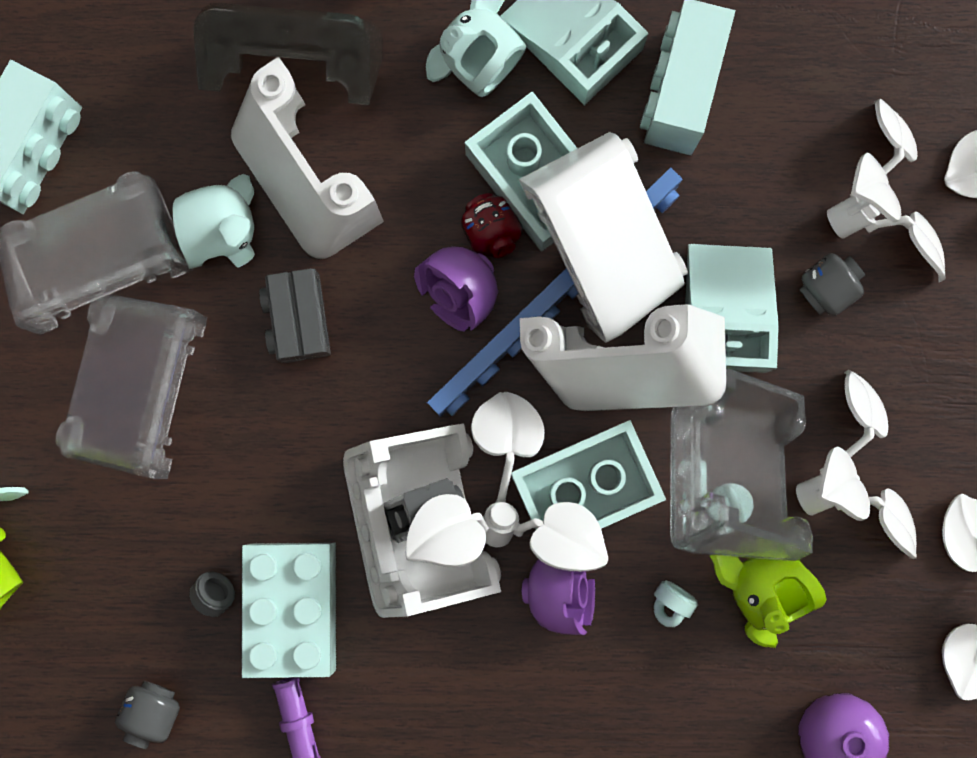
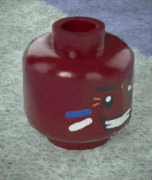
[461,193,522,258]

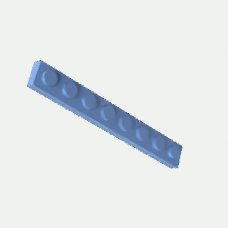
[427,168,683,417]

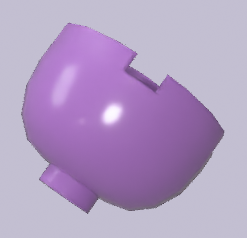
[414,246,498,332]
[522,559,595,635]
[799,693,889,758]

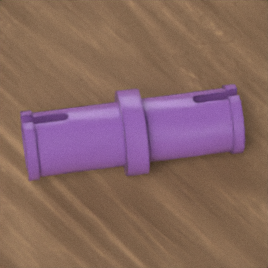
[272,677,321,758]

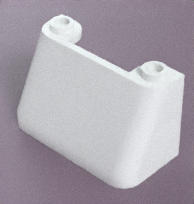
[231,57,384,259]
[518,132,688,343]
[520,304,726,411]
[343,423,501,618]

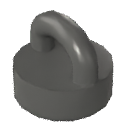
[189,572,235,617]

